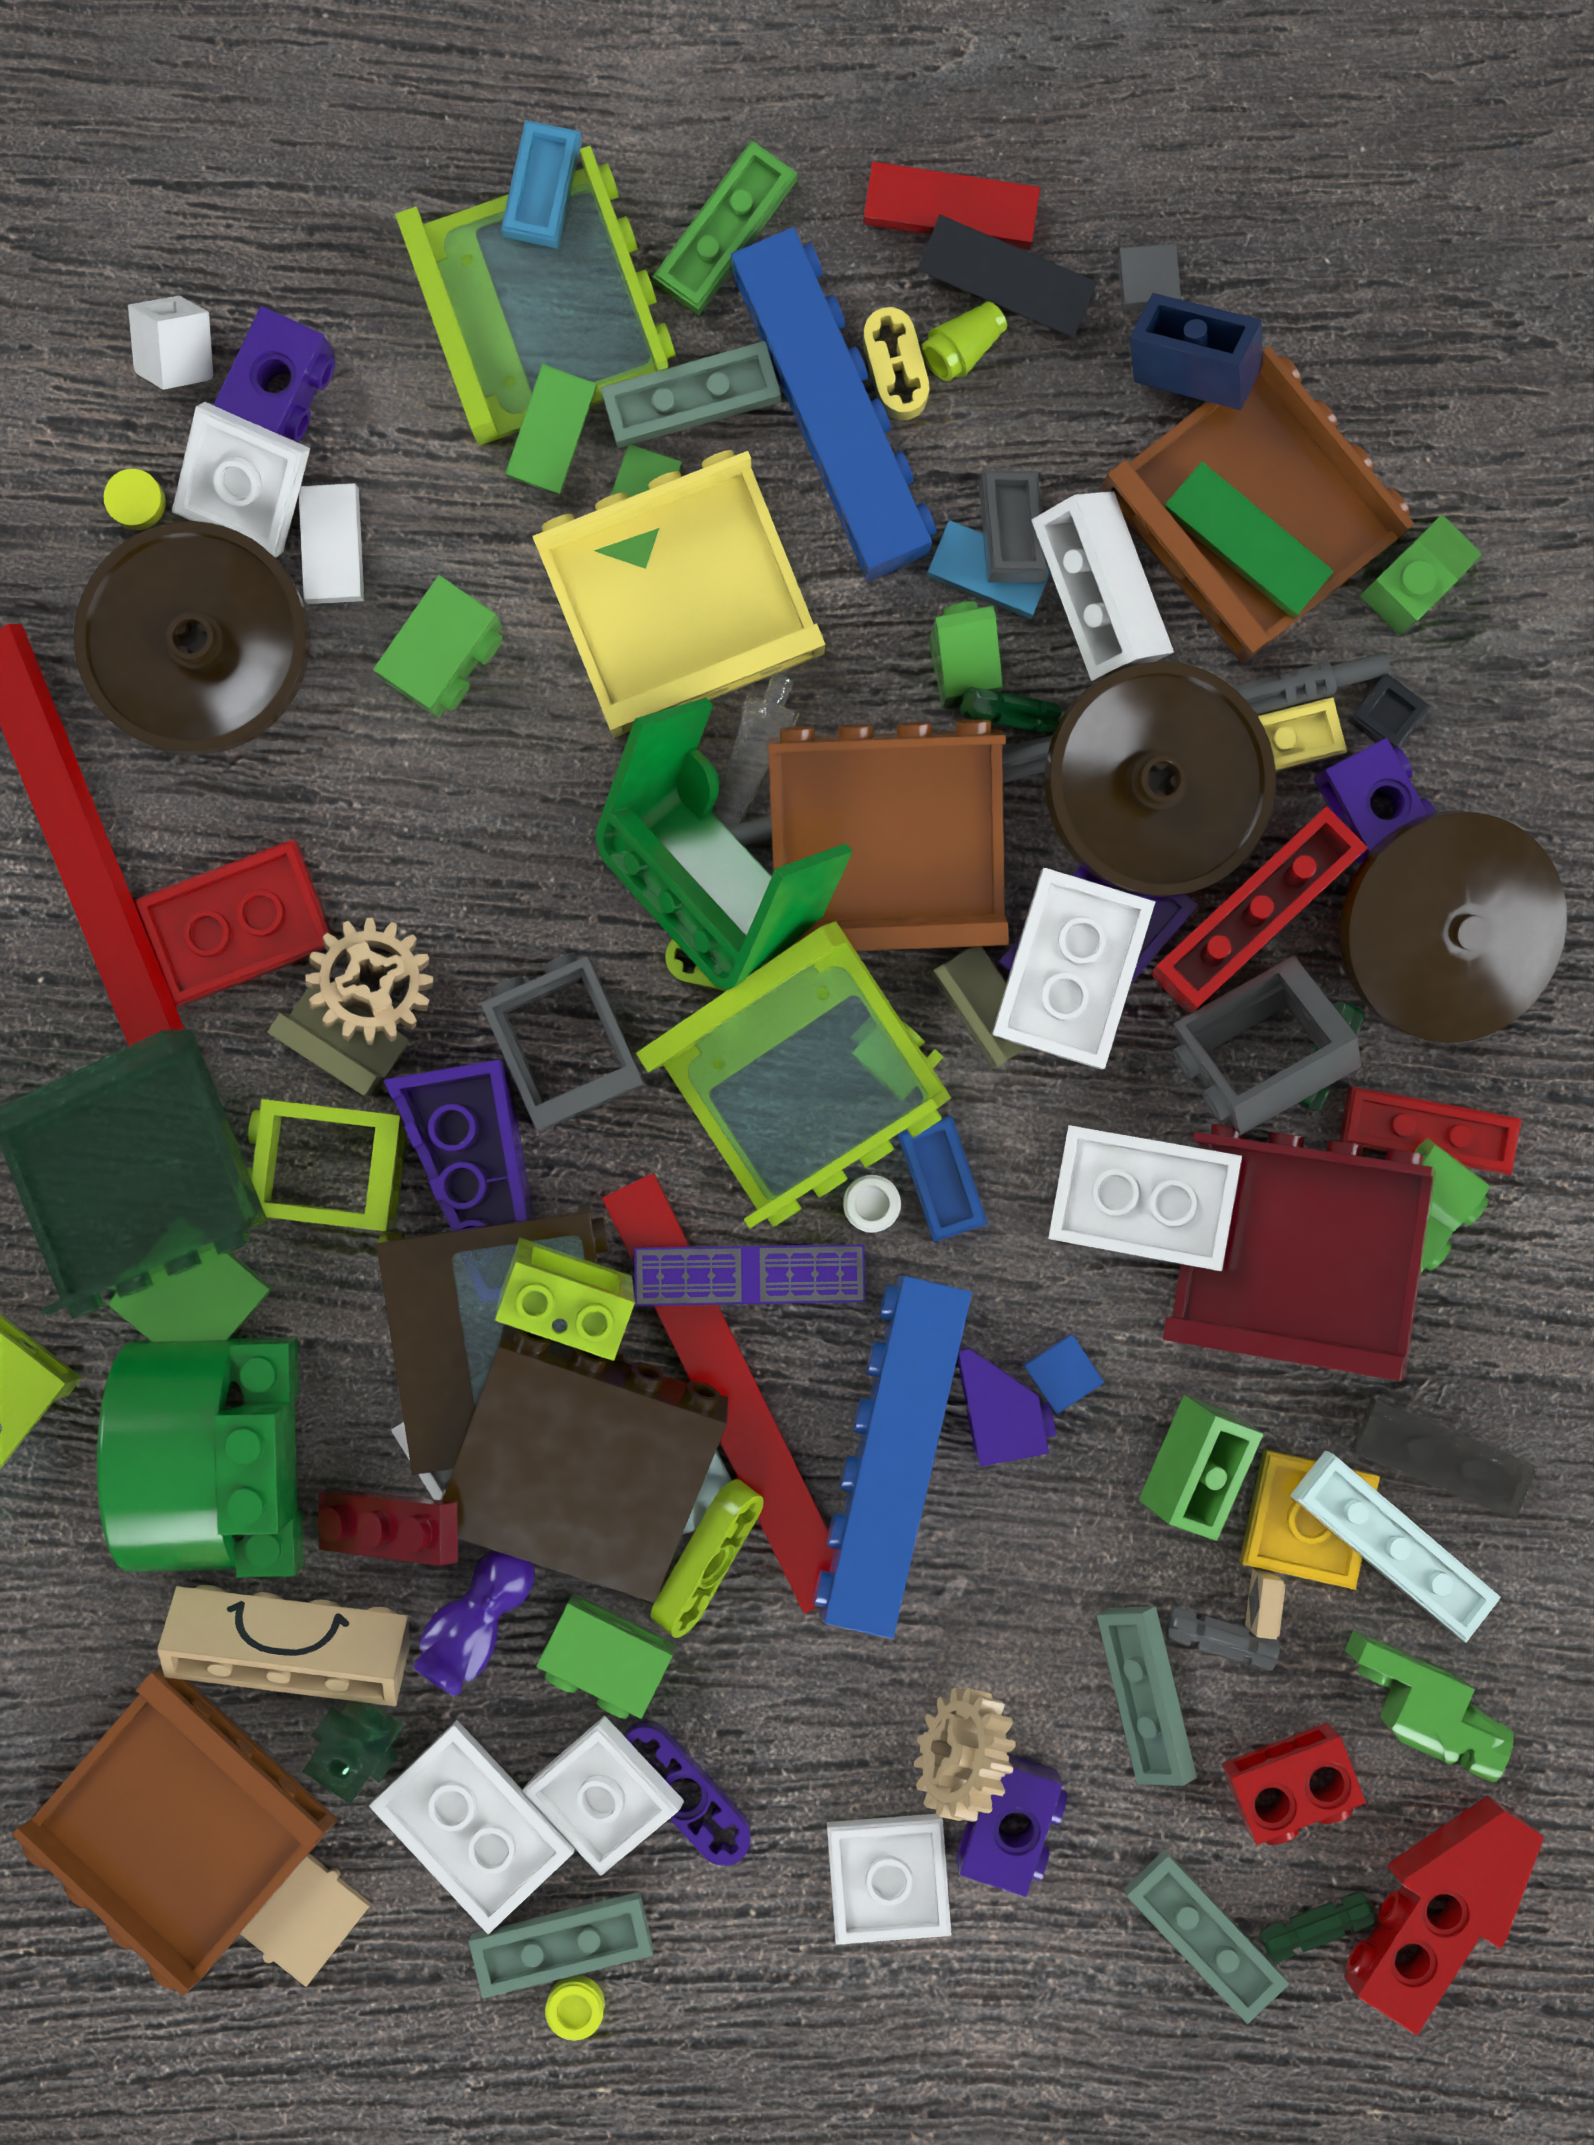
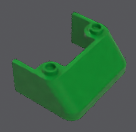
[596,697,853,990]

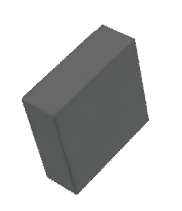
[1117,243,1181,311]

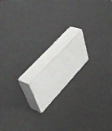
[299,483,364,604]

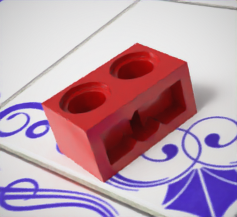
[1221,1722,1366,1845]

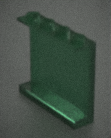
[0,1030,269,1319]

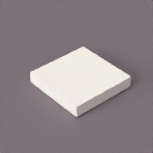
[172,402,310,558]
[522,1716,684,1876]
[827,1814,951,1945]

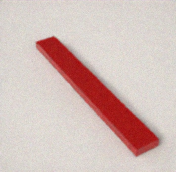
[0,623,192,1071]
[602,1173,835,1614]

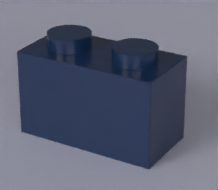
[1130,293,1263,410]

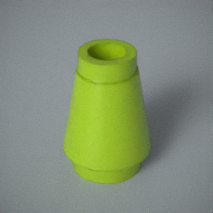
[921,301,1007,382]

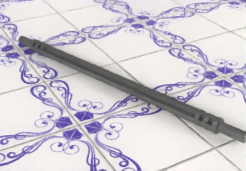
[726,652,1390,846]

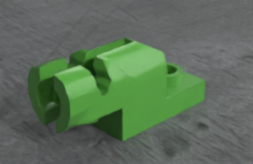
[1345,1630,1514,1782]

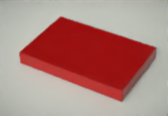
[133,839,333,1008]

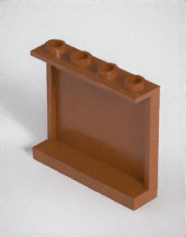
[1100,346,1414,665]
[768,719,1009,951]
[11,1667,338,1996]

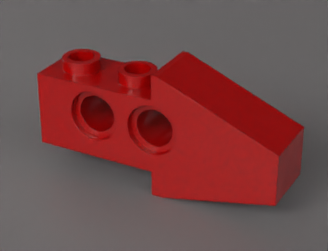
[1344,1795,1544,2036]

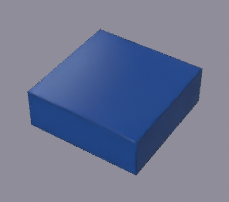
[1023,1333,1104,1414]

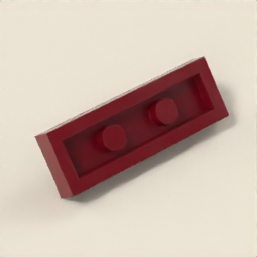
[317,1489,458,1566]

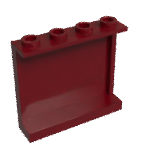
[1163,1124,1436,1382]

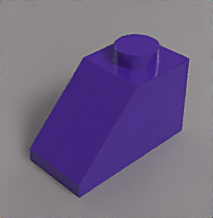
[957,1344,1056,1467]

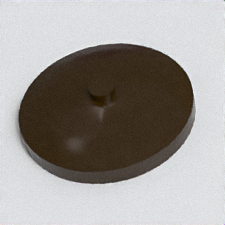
[74,521,310,755]
[1045,662,1276,897]
[1340,810,1567,1043]

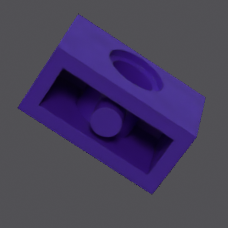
[213,306,335,442]
[1313,738,1436,865]
[955,1753,1068,1898]

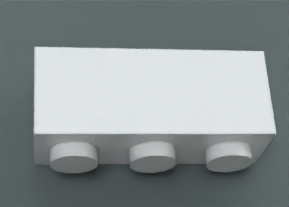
[1032,492,1174,681]

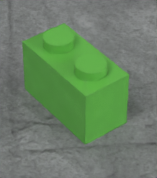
[373,575,503,719]
[1139,1395,1263,1541]
[536,1593,676,1719]

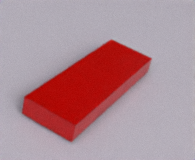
[863,161,1040,250]
[1338,1086,1522,1175]

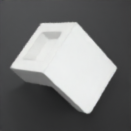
[128,296,213,390]

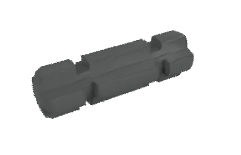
[1166,1607,1280,1671]

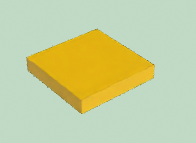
[1239,1449,1380,1590]

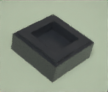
[1347,674,1431,748]

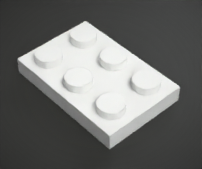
[991,868,1155,1070]
[1048,1125,1242,1271]
[369,1720,575,1934]

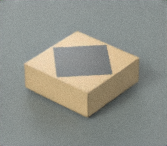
[1245,1568,1286,1640]

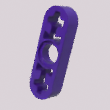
[623,1720,751,1866]

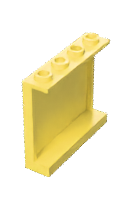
[532,450,825,738]

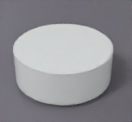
[843,1175,901,1232]

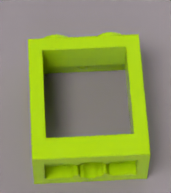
[241,1099,407,1231]
[495,1238,635,1361]

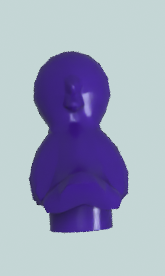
[413,1550,535,1697]

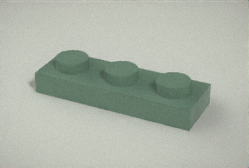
[600,341,781,448]
[1097,1606,1197,1786]
[1123,1849,1289,2025]
[468,1892,654,1999]

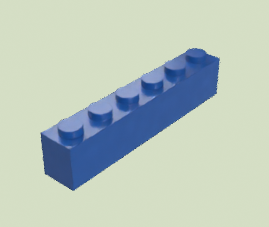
[731,227,936,582]
[813,1276,972,1639]

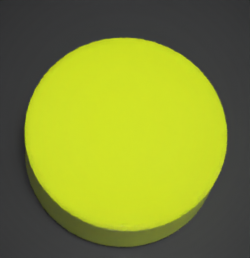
[104,469,166,530]
[545,1975,605,2041]

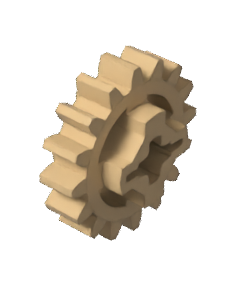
[306,918,433,1046]
[914,1688,1016,1822]

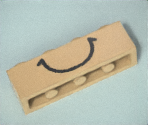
[157,1585,410,1706]

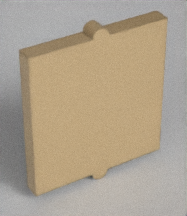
[240,1854,371,1987]

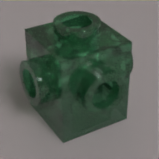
[302,1701,404,1804]

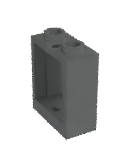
[481,952,647,1131]
[1173,955,1362,1136]

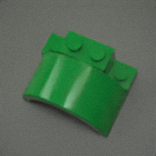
[97,1337,304,1578]

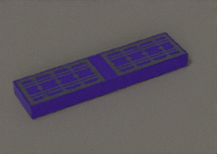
[633,1244,866,1306]

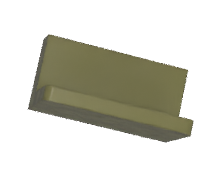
[930,946,1026,1069]
[267,988,410,1097]

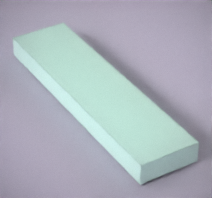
[1290,1450,1501,1643]

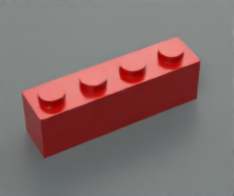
[1150,806,1368,1014]

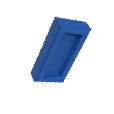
[897,1115,988,1242]

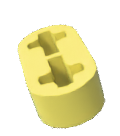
[863,307,929,421]

